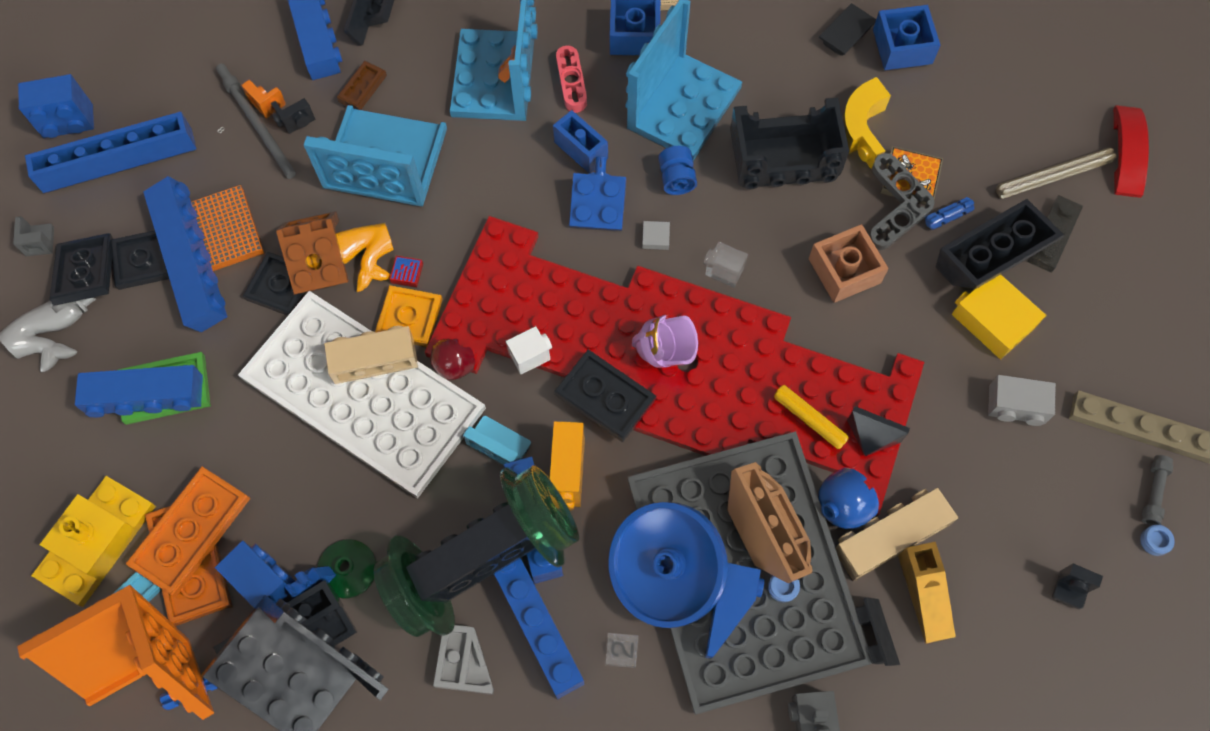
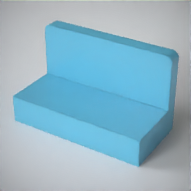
[463,416,531,465]

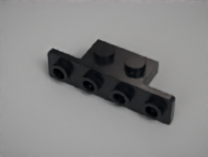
[344,0,394,46]

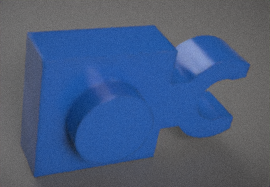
[285,566,336,597]

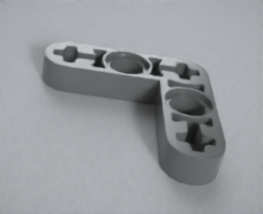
[869,153,935,250]

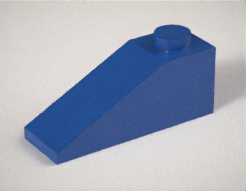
[705,563,764,659]

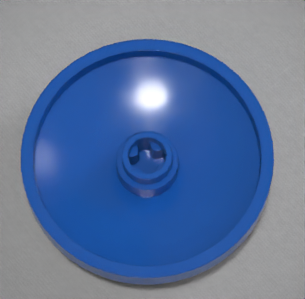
[609,502,728,628]

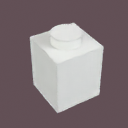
[506,326,552,375]

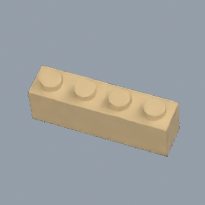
[835,488,958,581]

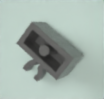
[788,691,840,731]

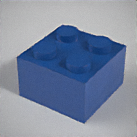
[610,0,661,55]
[873,5,941,70]
[18,74,94,138]
[215,541,297,608]

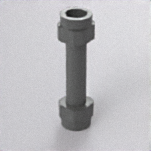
[1142,455,1174,525]

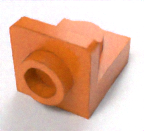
[241,80,286,119]

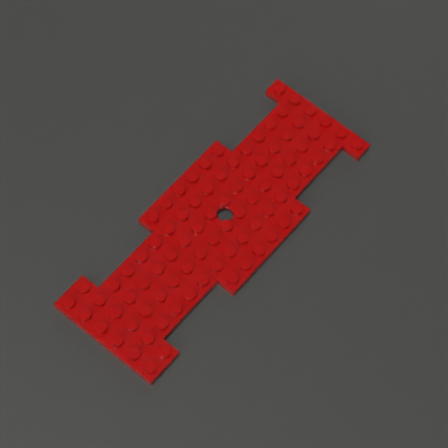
[425,216,925,517]

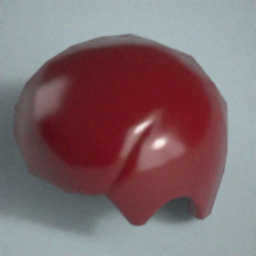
[430,339,475,380]

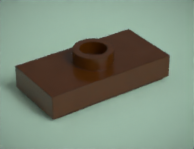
[337,60,387,110]

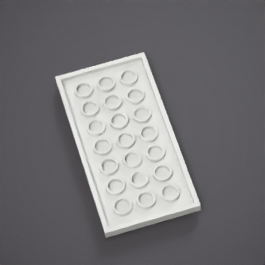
[238,291,486,499]

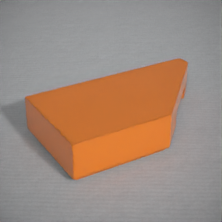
[498,45,516,83]

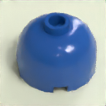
[818,467,879,529]

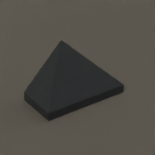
[847,406,910,456]

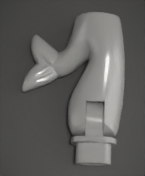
[0,297,96,372]

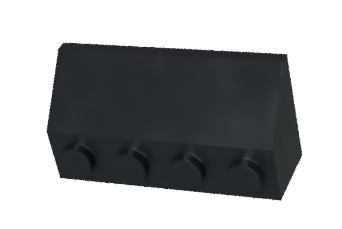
[935,199,1064,289]

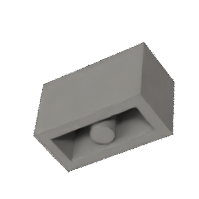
[988,375,1056,426]

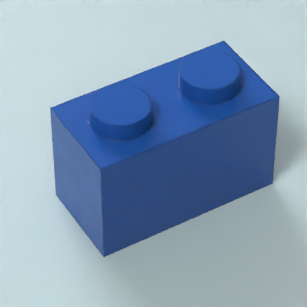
[553,110,608,174]

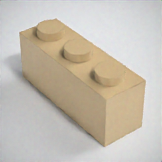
[324,326,418,384]

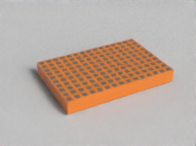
[191,185,265,271]

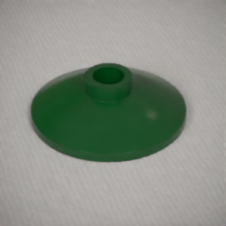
[317,539,377,599]

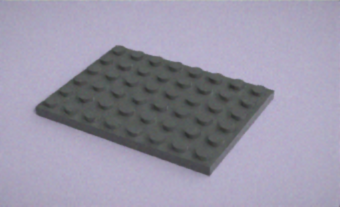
[627,431,873,715]

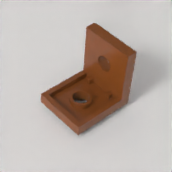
[276,211,349,294]

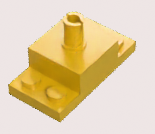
[31,476,156,607]

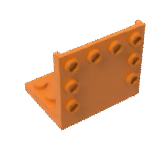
[17,585,214,720]

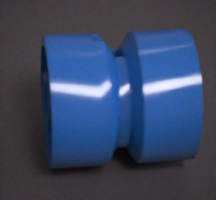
[658,146,697,195]

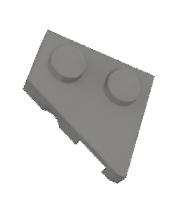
[433,624,494,695]

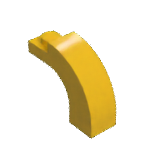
[842,77,891,169]

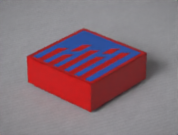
[390,256,423,287]

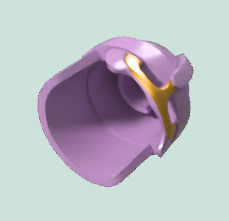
[632,314,698,368]

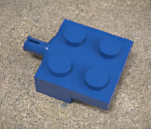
[569,157,626,231]

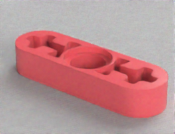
[556,46,587,113]

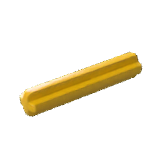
[774,385,849,449]

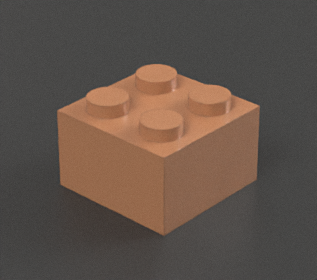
[809,224,889,303]

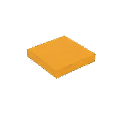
[375,285,443,347]

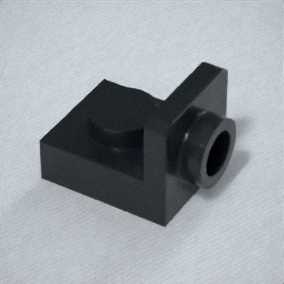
[1052,563,1103,610]

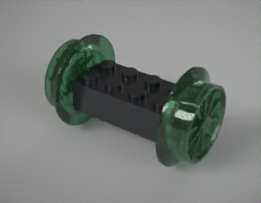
[374,465,579,637]

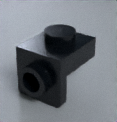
[271,98,316,134]

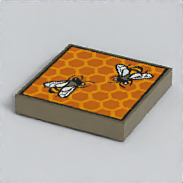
[880,146,943,205]

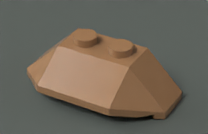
[728,462,812,583]

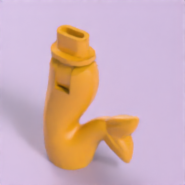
[307,223,394,292]

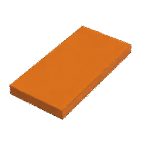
[126,466,251,598]
[145,506,232,626]

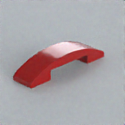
[1113,105,1149,198]

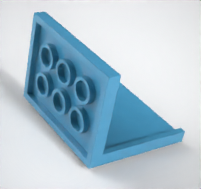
[450,0,538,121]
[625,0,742,161]
[304,105,447,207]

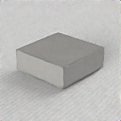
[642,221,670,250]

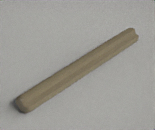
[995,147,1117,199]

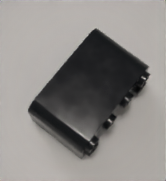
[730,98,849,190]

